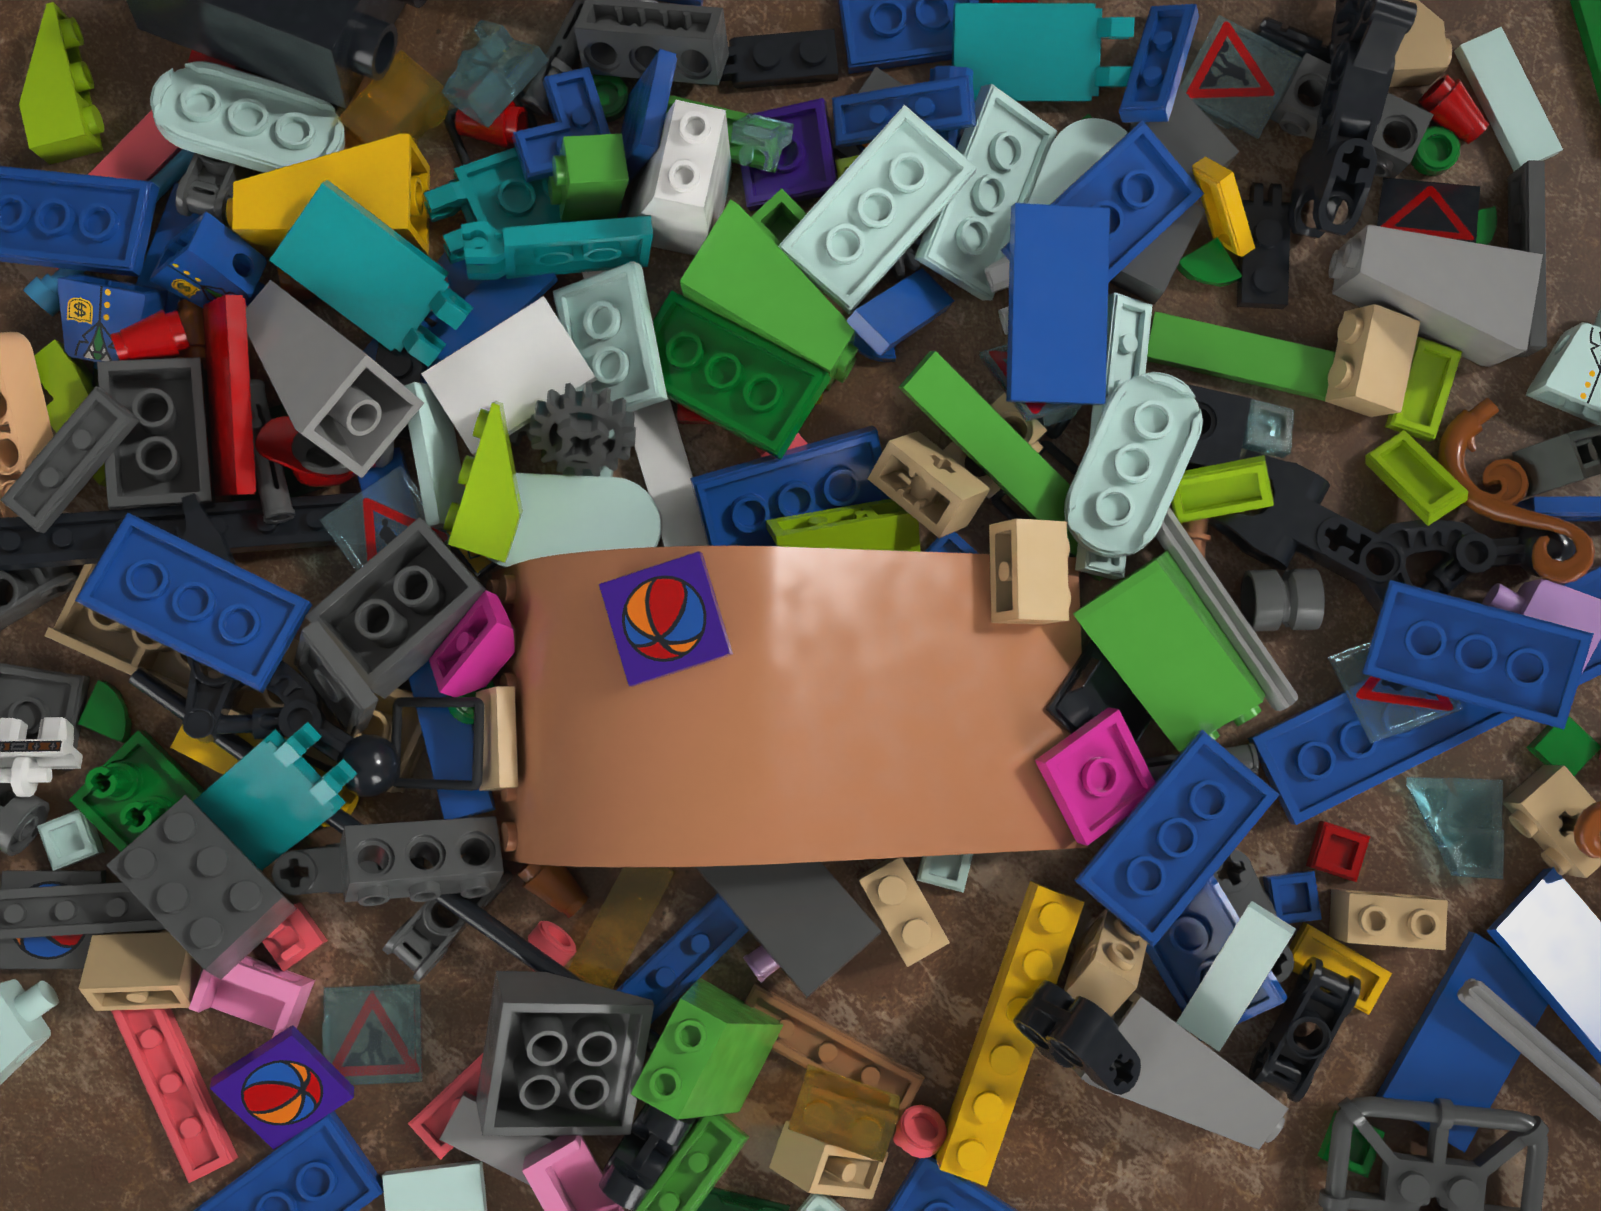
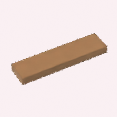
[744,982,925,1120]

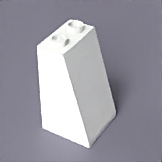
[626,100,732,256]

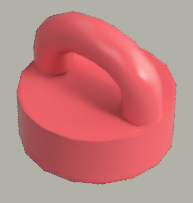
[528,921,577,972]
[893,1105,947,1158]

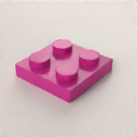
[1035,708,1155,846]

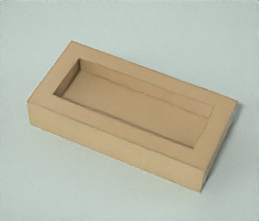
[476,686,518,791]

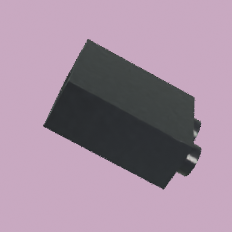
[126,0,427,109]

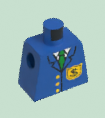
[149,212,267,308]
[57,274,168,387]

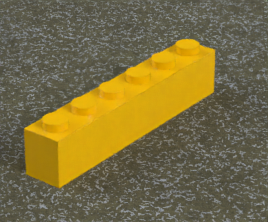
[935,881,1085,1187]

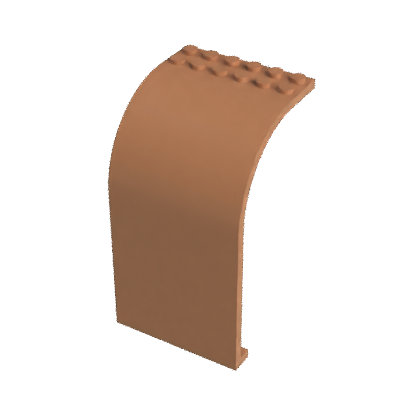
[486,546,1088,867]

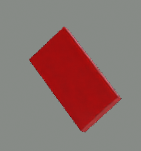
[203,295,256,496]

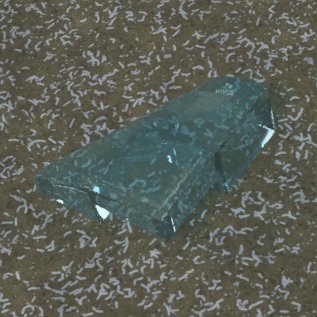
[442,20,549,127]
[1406,776,1504,879]

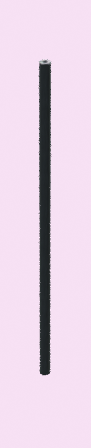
[129,667,661,1052]

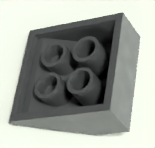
[476,971,654,1136]

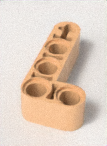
[0,332,53,518]

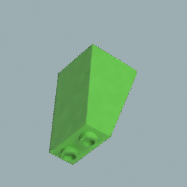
[680,199,858,391]
[1073,550,1266,752]
[631,978,783,1120]

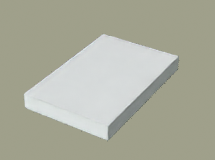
[421,296,597,456]

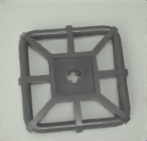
[1318,1096,1549,1211]

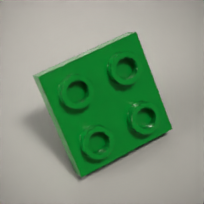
[69,730,205,852]

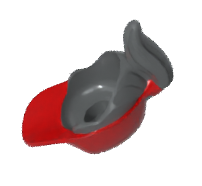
[255,416,394,487]

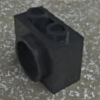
[1185,384,1252,470]

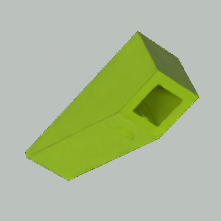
[19,2,105,165]
[443,401,523,563]

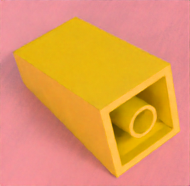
[226,134,430,257]

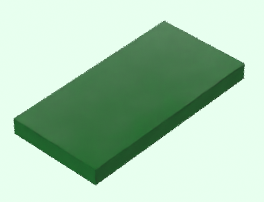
[652,290,831,460]

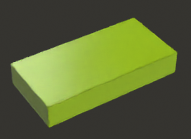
[1385,337,1462,442]
[1365,430,1468,526]
[1171,455,1274,523]

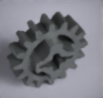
[529,382,636,476]

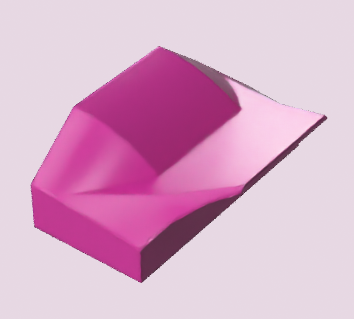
[429,590,515,697]

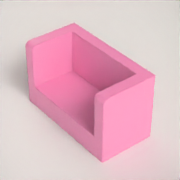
[189,956,315,1038]
[522,1135,624,1211]

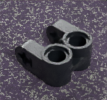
[1013,980,1141,1095]
[599,1103,696,1211]

